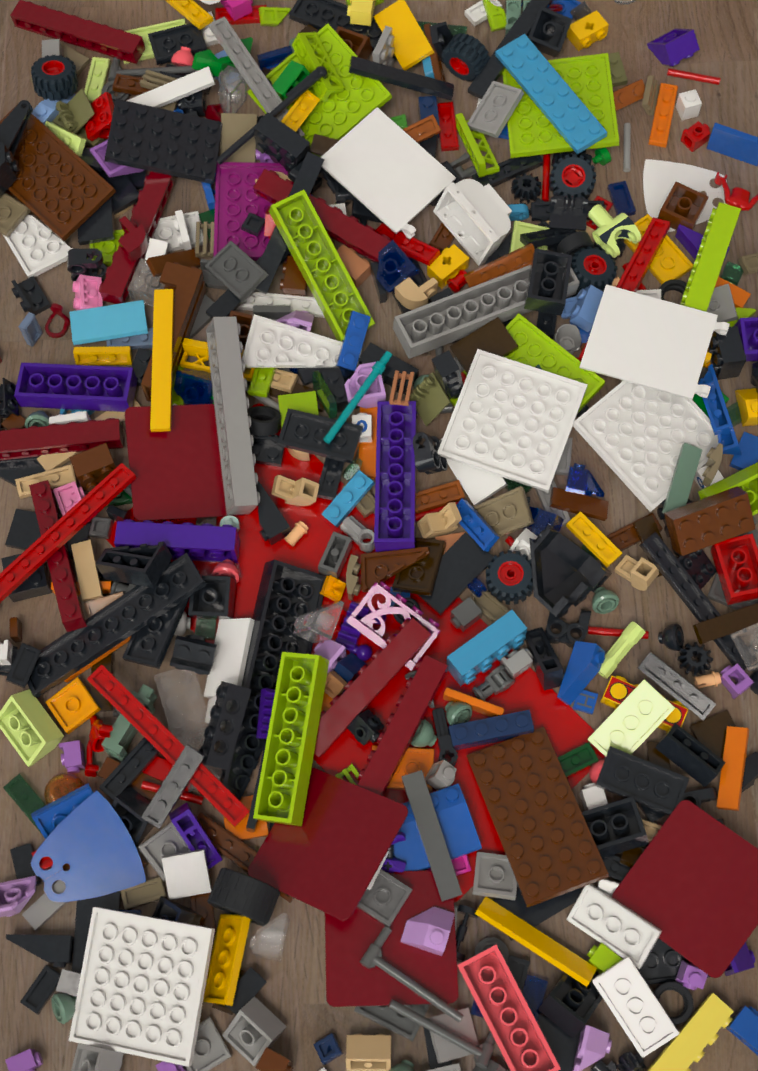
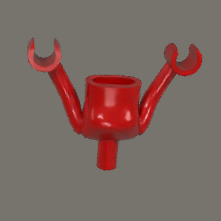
[714,172,758,211]
[85,715,113,777]

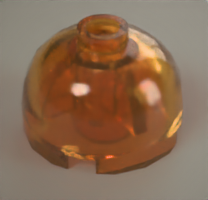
[44,773,85,805]

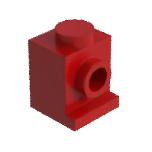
[680,121,711,152]

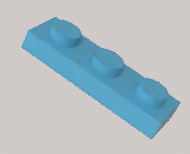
[322,470,375,527]

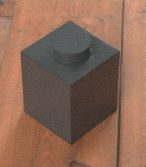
[450,597,482,632]

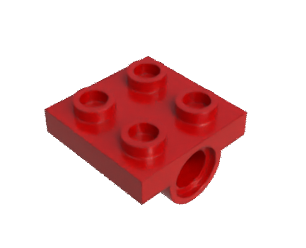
[84,92,114,141]

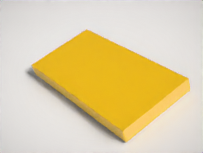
[373,0,434,71]
[624,214,693,285]
[203,914,251,1006]

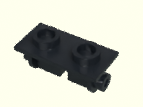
[0,378,19,418]

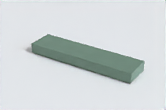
[662,443,702,513]

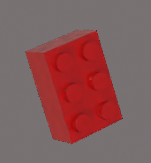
[710,533,758,605]

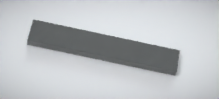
[401,770,462,901]

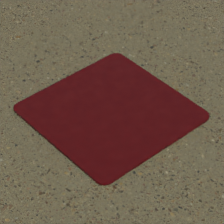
[124,404,246,521]
[248,768,408,921]
[612,800,758,978]
[325,871,458,1007]

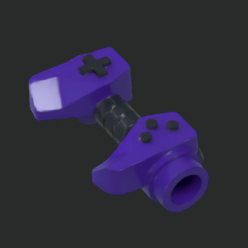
[381,832,407,873]

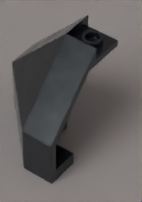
[529,524,612,617]

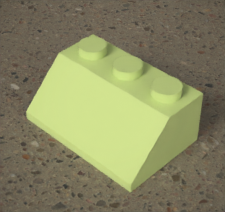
[0,689,64,767]

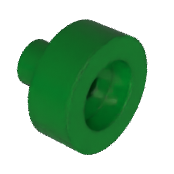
[592,147,611,166]

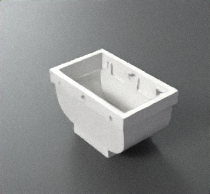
[433,179,512,266]

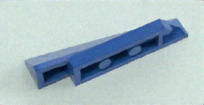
[698,364,742,455]

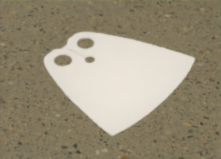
[643,159,728,232]

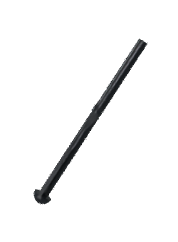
[216,66,328,165]

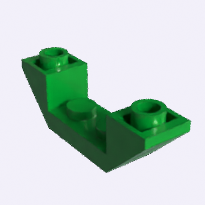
[192,37,253,77]

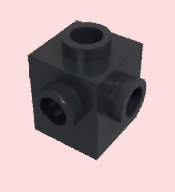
[178,91,205,116]
[347,709,385,746]

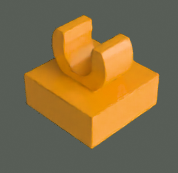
[320,575,346,602]

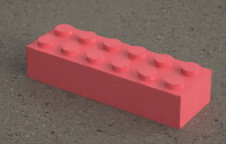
[457,944,561,1071]

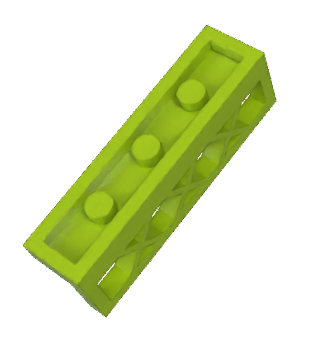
[292,32,345,101]
[455,113,500,177]

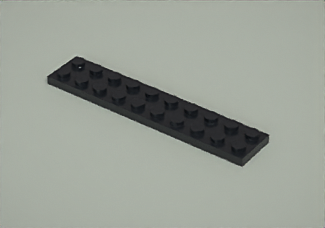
[27,553,207,698]

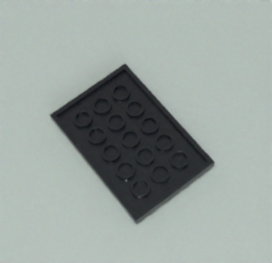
[104,99,223,184]

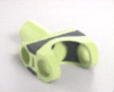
[588,204,641,258]

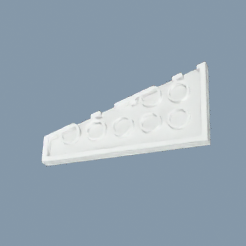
[2,214,74,278]
[241,314,362,368]

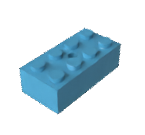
[446,610,527,686]

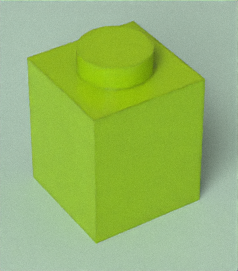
[587,943,623,973]

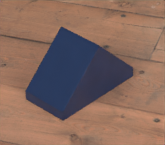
[334,652,367,695]

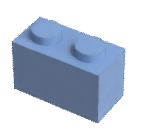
[570,285,603,332]

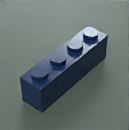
[448,710,534,751]

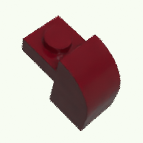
[118,216,148,262]

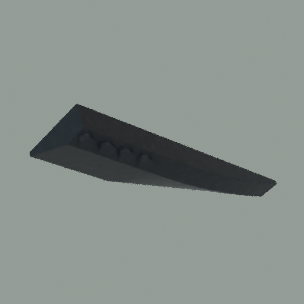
[220,560,326,801]

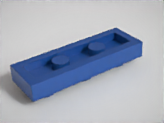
[336,311,371,372]
[456,499,500,552]

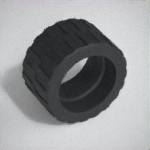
[207,868,280,927]

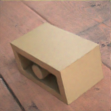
[346,1034,391,1071]

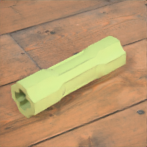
[598,622,646,679]

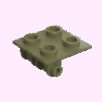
[56,88,95,134]
[410,372,450,426]

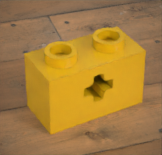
[567,10,609,51]
[427,244,469,289]

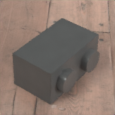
[318,531,352,579]

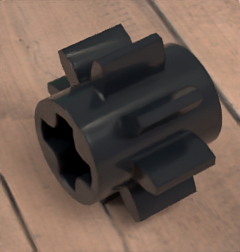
[617,1052,646,1071]

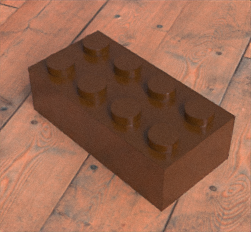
[664,486,755,556]

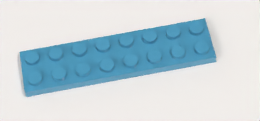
[495,34,607,154]

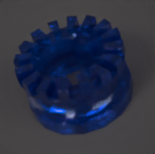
[467,578,487,597]

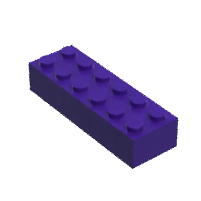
[14,362,138,412]
[114,519,240,563]

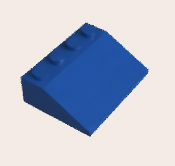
[394,783,482,871]

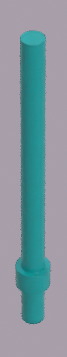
[323,351,392,444]

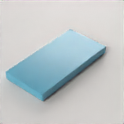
[70,300,148,345]

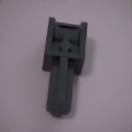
[432,708,458,766]

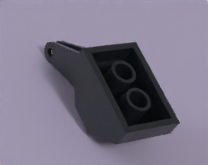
[0,100,33,198]

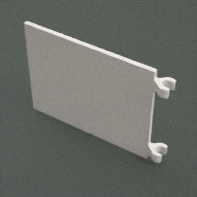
[321,107,456,240]
[579,285,730,400]

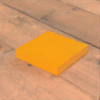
[45,677,101,735]

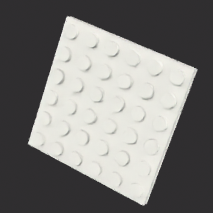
[438,349,588,492]
[573,380,719,512]
[69,907,215,1067]

